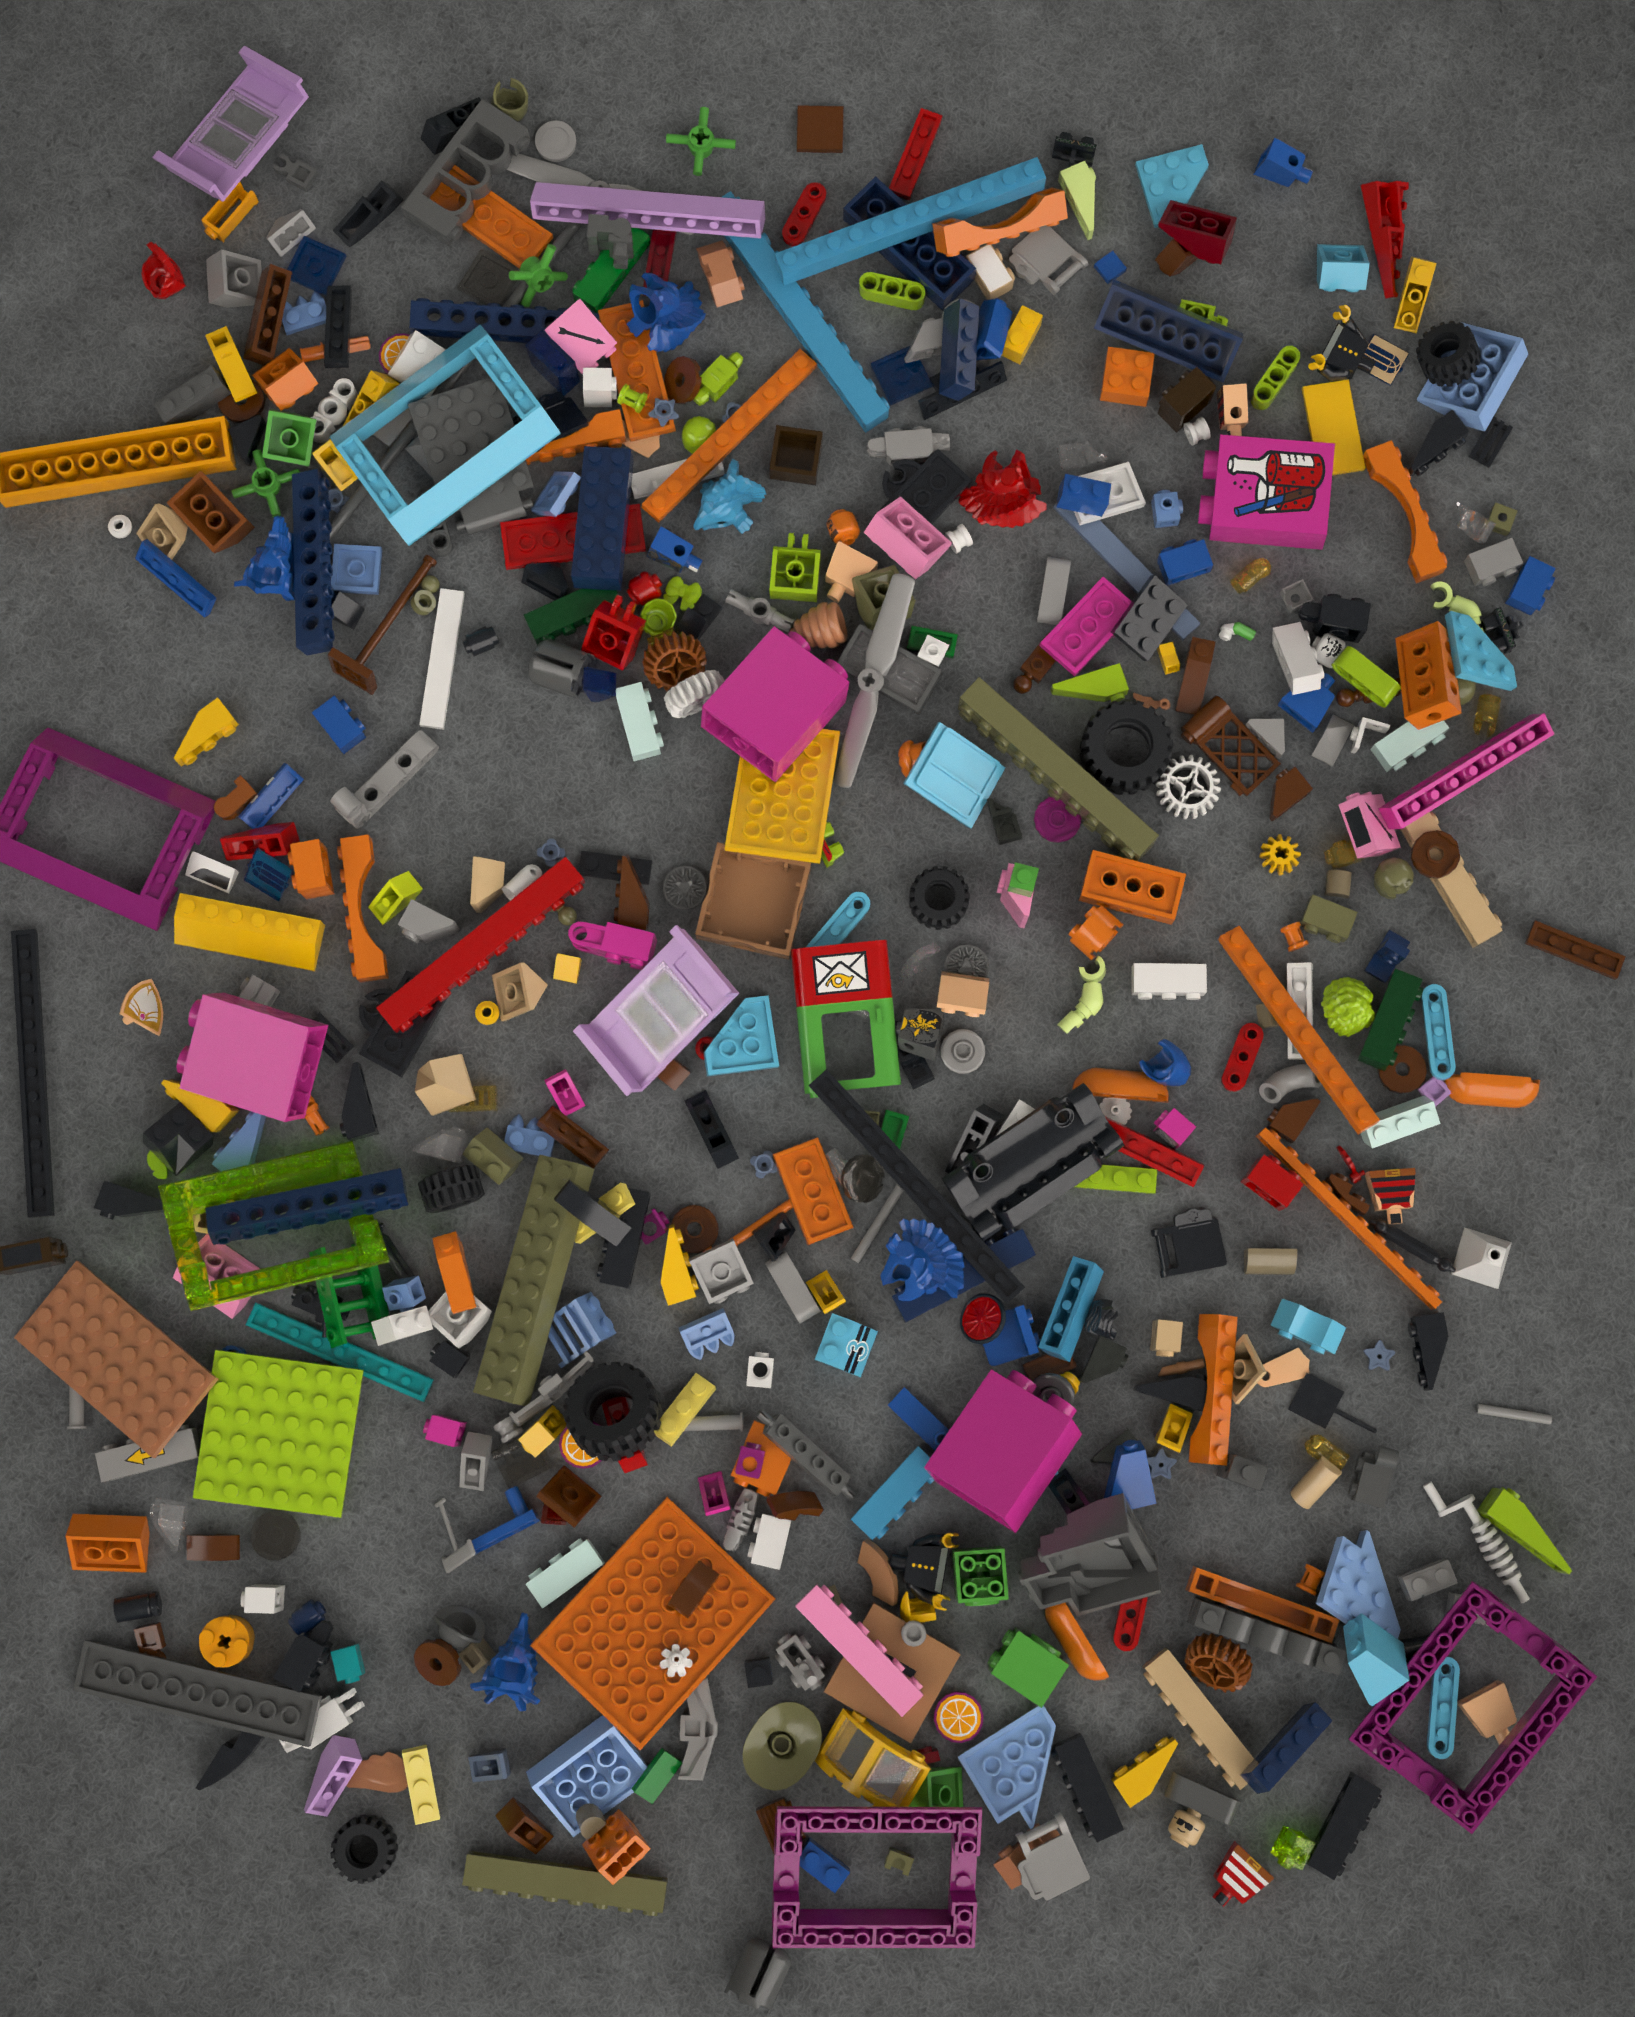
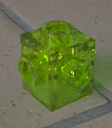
[1270,1825,1316,1870]

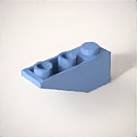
[212,1111,266,1184]

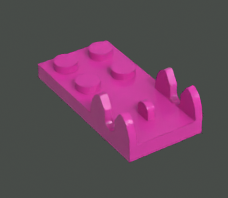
[1039,577,1132,677]

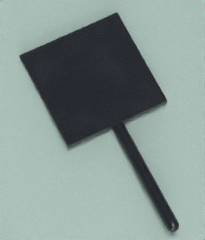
[1288,1373,1377,1433]

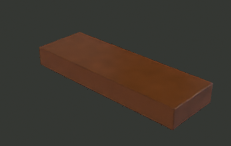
[536,1105,609,1169]

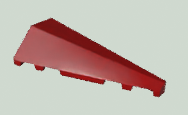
[1360,181,1409,299]

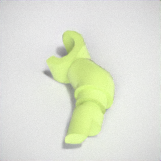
[1430,581,1484,632]
[1057,956,1106,1033]

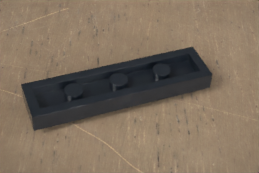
[324,285,352,368]

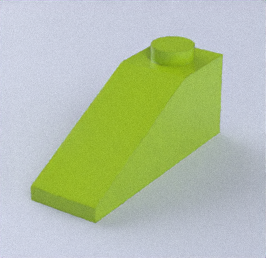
[1051,663,1129,702]

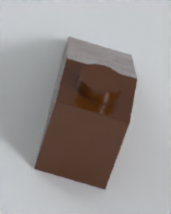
[1175,637,1216,715]

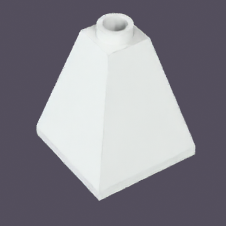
[1451,1228,1512,1289]

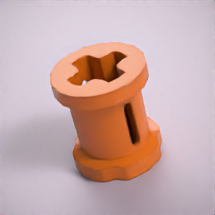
[1280,922,1309,952]
[1296,1564,1325,1596]

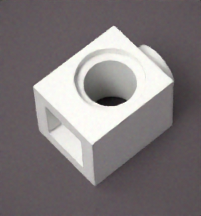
[917,635,949,668]
[746,1352,774,1388]

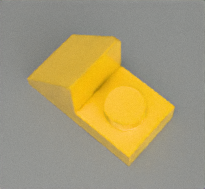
[312,439,358,491]
[1155,1403,1193,1453]

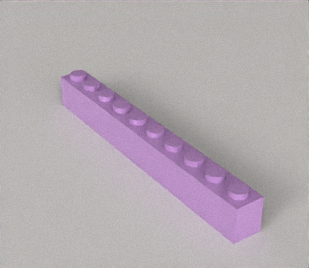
[530,182,765,238]

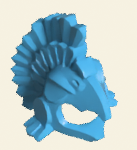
[693,459,767,534]

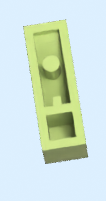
[1058,161,1096,240]

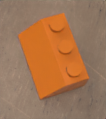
[66,1514,150,1573]

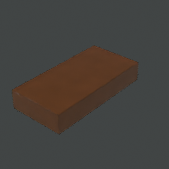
[1022,1354,1077,1382]

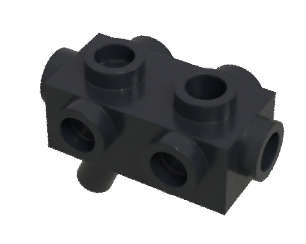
[291,1284,350,1338]

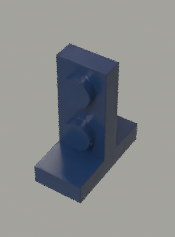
[1364,930,1410,984]

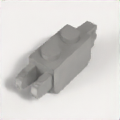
[867,426,950,466]

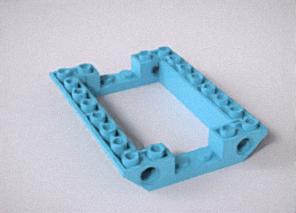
[329,325,561,546]

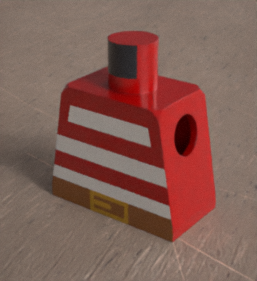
[1212,1841,1274,1907]

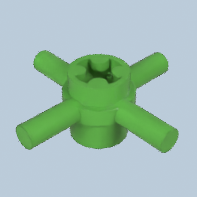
[666,107,736,176]
[509,244,568,307]
[231,450,300,518]

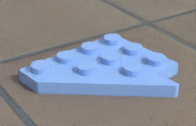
[1316,1530,1401,1639]
[958,1705,1056,1830]

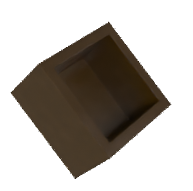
[1158,367,1216,433]
[769,425,823,486]

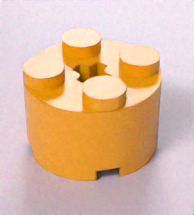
[199,1615,255,1667]

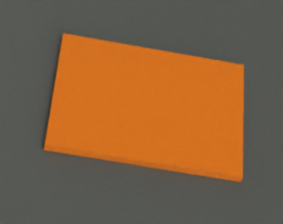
[530,1497,776,1751]

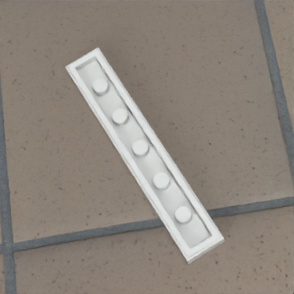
[419,589,465,730]

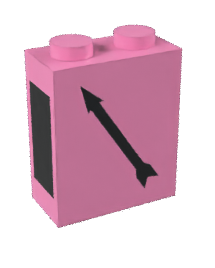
[545,298,617,374]
[1339,792,1401,859]

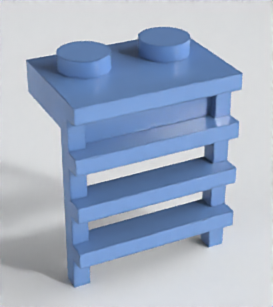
[548,1292,616,1368]

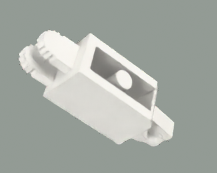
[279,1688,365,1753]

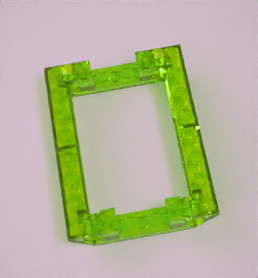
[158,1141,390,1311]

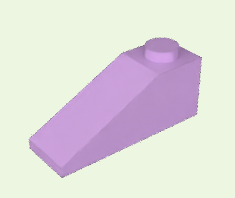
[304,1735,362,1817]

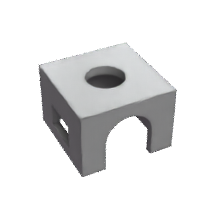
[1280,579,1314,614]

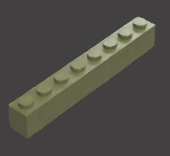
[462,1851,668,1916]

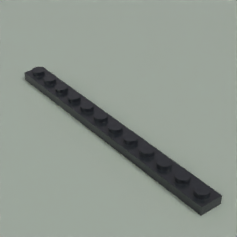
[11,929,55,1218]
[809,1069,1025,1304]

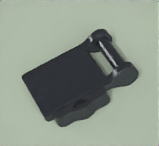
[513,392,589,452]
[1151,1209,1227,1278]

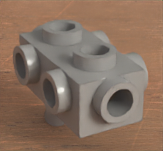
[775,1633,826,1691]

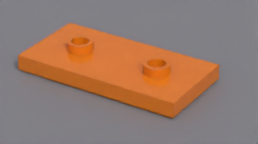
[772,1137,854,1245]

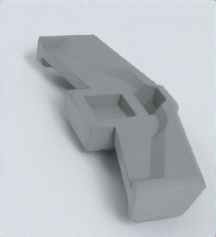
[508,1351,595,1427]
[678,1678,718,1781]

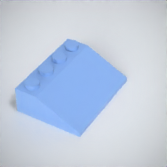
[1417,322,1528,432]
[526,1715,648,1837]

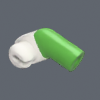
[1219,622,1256,641]

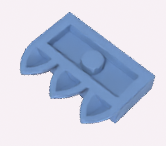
[282,291,326,335]
[504,1114,555,1157]
[679,1308,734,1360]

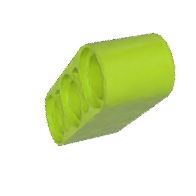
[859,272,925,310]
[1251,346,1300,410]
[1331,646,1401,708]

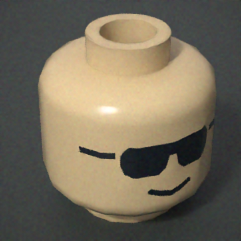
[1168,1807,1205,1848]

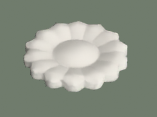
[1099,1097,1132,1125]

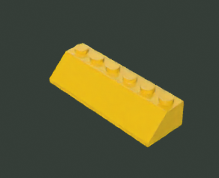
[174,893,325,971]

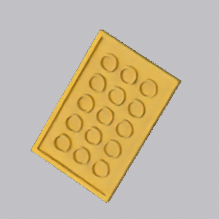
[725,729,840,864]

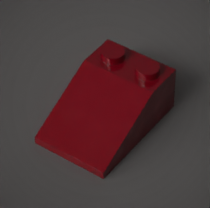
[1158,200,1237,265]

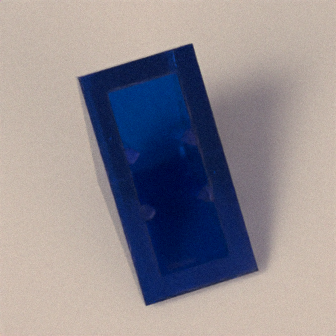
[583,667,616,702]

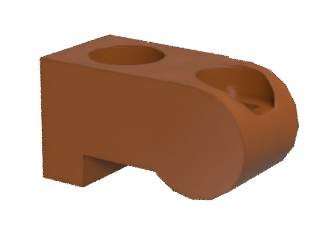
[214,775,258,821]

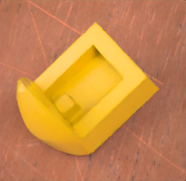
[900,1591,936,1622]

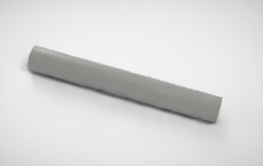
[1476,1404,1552,1425]

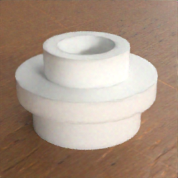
[108,515,132,538]

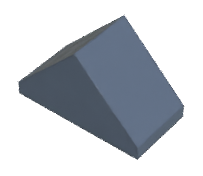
[468,1749,511,1782]

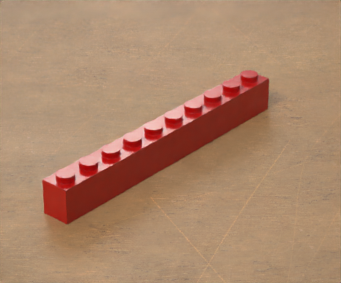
[376,857,585,1033]

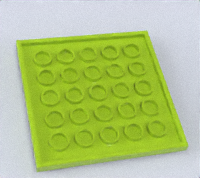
[193,1349,364,1518]

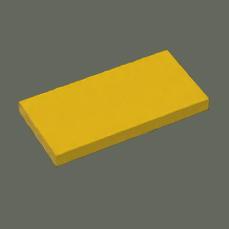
[1302,379,1365,475]

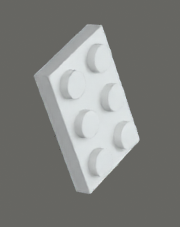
[1074,462,1146,525]

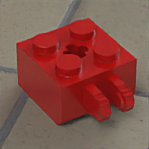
[581,595,647,671]

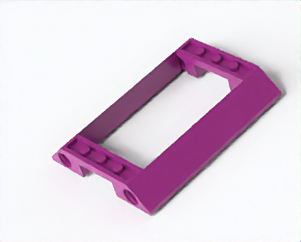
[0,728,216,931]
[1348,1581,1597,1834]
[772,1806,982,1948]

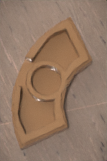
[857,1539,899,1606]

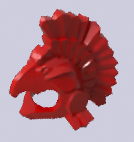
[959,449,1047,528]

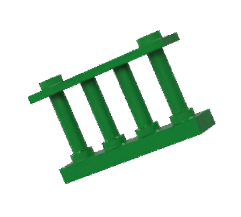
[309,1239,390,1348]

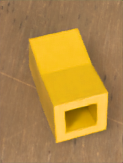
[1157,642,1180,675]

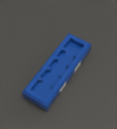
[238,763,304,829]

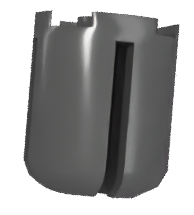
[528,640,596,700]
[724,1939,791,2015]

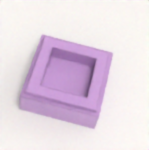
[1417,1077,1451,1107]

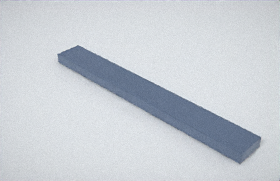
[1053,503,1201,641]

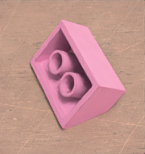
[864,497,952,579]
[997,863,1034,928]
[173,1234,267,1319]

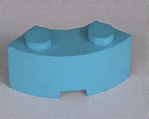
[1271,1299,1346,1355]

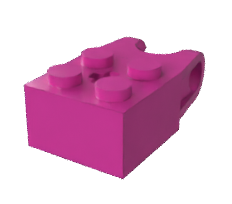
[568,922,657,970]

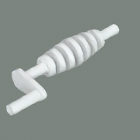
[1423,1481,1530,1603]

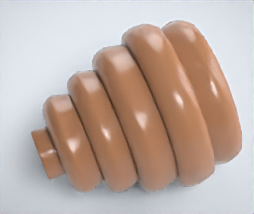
[790,602,847,649]

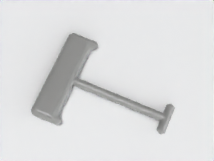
[435,1498,476,1573]

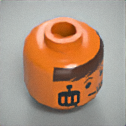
[826,509,860,546]

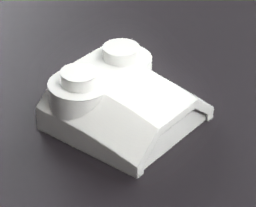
[428,1292,492,1348]

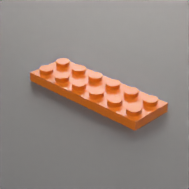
[429,165,553,269]
[598,300,676,442]

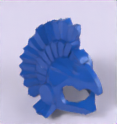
[627,273,706,352]
[234,516,295,601]
[880,1218,965,1301]
[470,1613,540,1711]

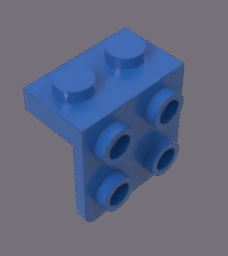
[983,1305,1040,1366]

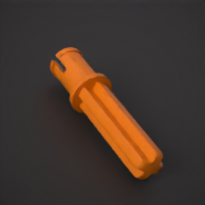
[300,336,370,363]

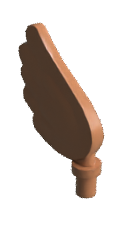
[346,1752,408,1793]

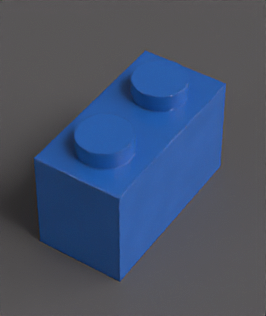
[1056,474,1112,517]
[1157,539,1213,586]
[1505,556,1556,616]
[312,695,366,754]
[800,1837,850,1893]

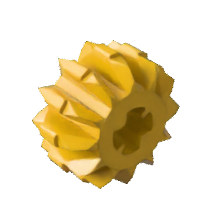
[1259,834,1301,876]

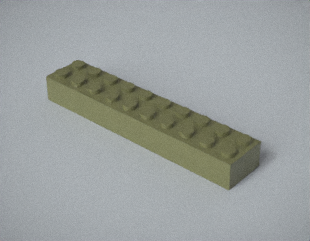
[958,677,1159,861]
[473,1154,594,1406]

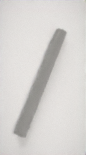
[850,1184,903,1264]

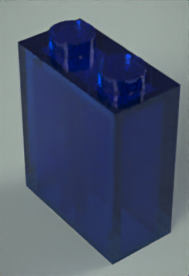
[525,329,580,396]

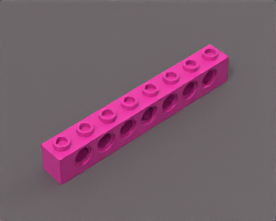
[1378,713,1554,829]

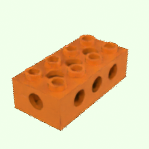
[1395,621,1462,730]
[1079,850,1186,925]

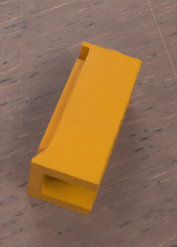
[201,182,259,243]

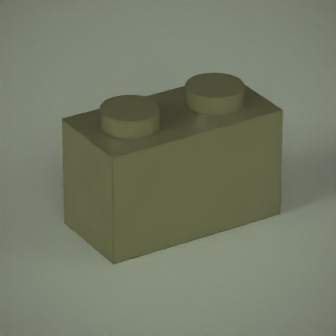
[1300,895,1358,943]
[463,1128,524,1185]

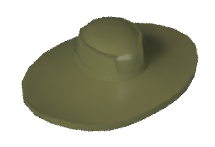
[742,1702,822,1791]

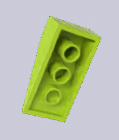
[1477,1487,1572,1575]

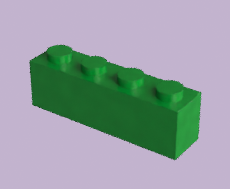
[572,228,650,313]

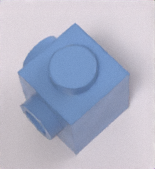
[1151,490,1183,528]
[382,1275,426,1312]

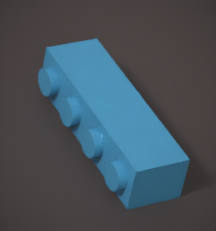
[1039,1256,1104,1362]
[851,1446,934,1540]

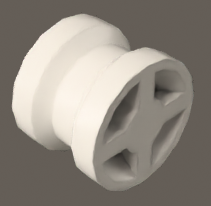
[1184,417,1211,445]
[945,524,973,554]

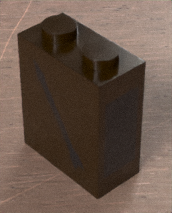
[0,1237,68,1275]

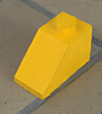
[518,1405,567,1458]

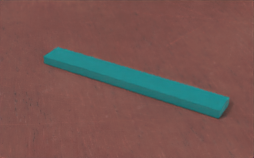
[245,1302,434,1402]

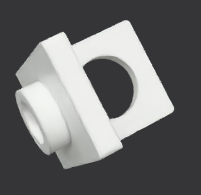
[1350,717,1390,754]

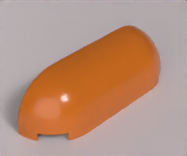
[1072,1068,1169,1103]
[1443,1072,1540,1108]
[1045,1603,1109,1681]

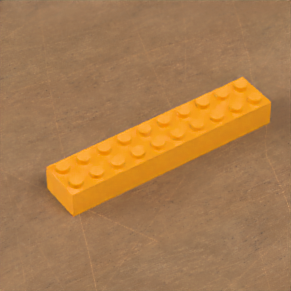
[0,416,237,508]

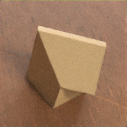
[136,503,188,560]
[470,857,505,913]
[492,963,548,1021]
[415,1054,476,1116]
[1232,1334,1267,1404]

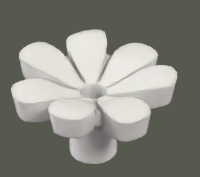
[659,1644,693,1677]

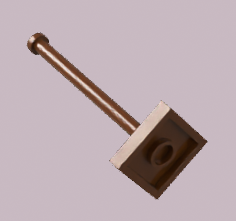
[328,555,437,695]

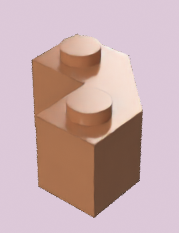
[696,240,745,307]
[993,1823,1060,1890]

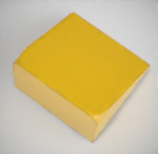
[553,953,582,984]

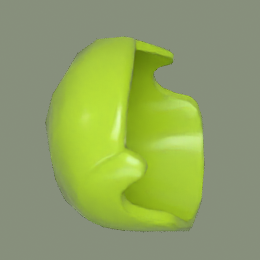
[682,416,717,454]
[640,598,677,637]

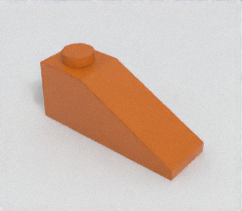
[432,1231,477,1314]

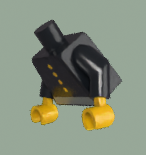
[1308,305,1376,381]
[890,1533,959,1611]

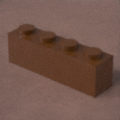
[243,264,292,366]

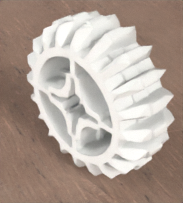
[664,670,725,718]
[1156,755,1221,819]

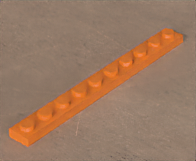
[641,349,817,523]
[1218,926,1380,1135]
[1256,1127,1442,1309]

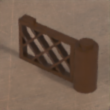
[1181,695,1281,796]

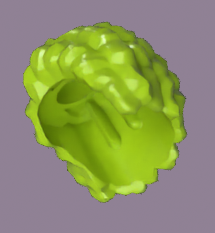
[1321,977,1375,1037]

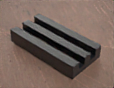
[1469,416,1513,468]
[312,1012,354,1063]

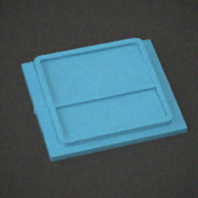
[903,722,1006,829]

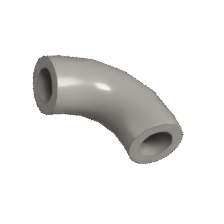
[1259,1064,1322,1104]

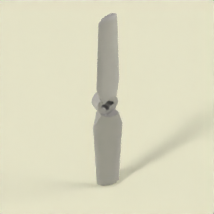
[506,153,694,235]
[834,574,915,788]

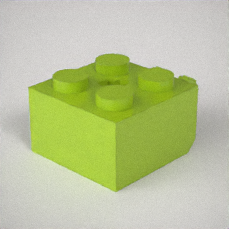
[769,533,821,602]

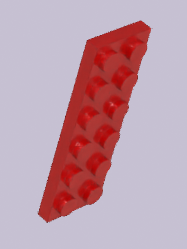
[500,504,646,570]

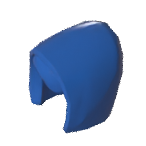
[1139,1039,1191,1086]

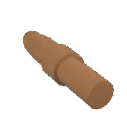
[1158,1358,1205,1376]

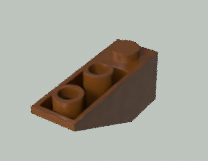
[614,854,650,930]

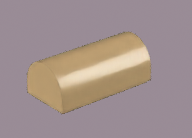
[1291,1456,1342,1509]

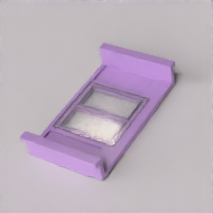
[153,46,309,202]
[573,925,739,1096]

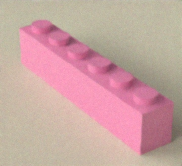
[795,1584,923,1717]

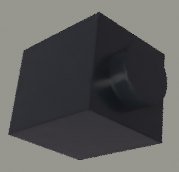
[430,1341,470,1378]
[744,1657,773,1688]

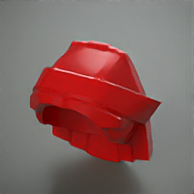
[141,242,186,300]

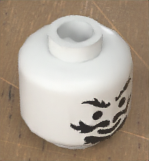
[1311,633,1346,668]

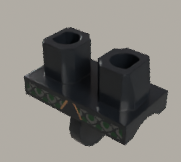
[1052,132,1097,168]
[1480,607,1523,654]

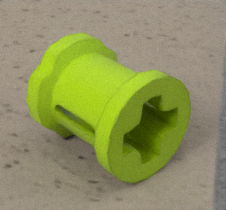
[617,384,648,413]

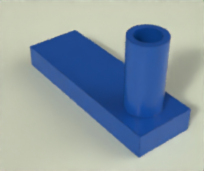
[888,1387,949,1451]
[472,1486,541,1555]

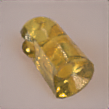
[1230,558,1271,594]
[1473,694,1501,738]
[1305,1434,1350,1470]

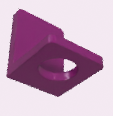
[641,1208,670,1245]
[735,1442,766,1479]

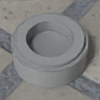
[901,1620,926,1647]

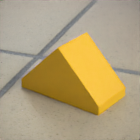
[806,1270,846,1315]

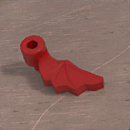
[1336,1145,1365,1184]

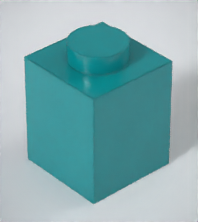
[331,1644,366,1684]

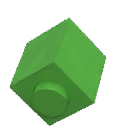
[1007,862,1039,897]

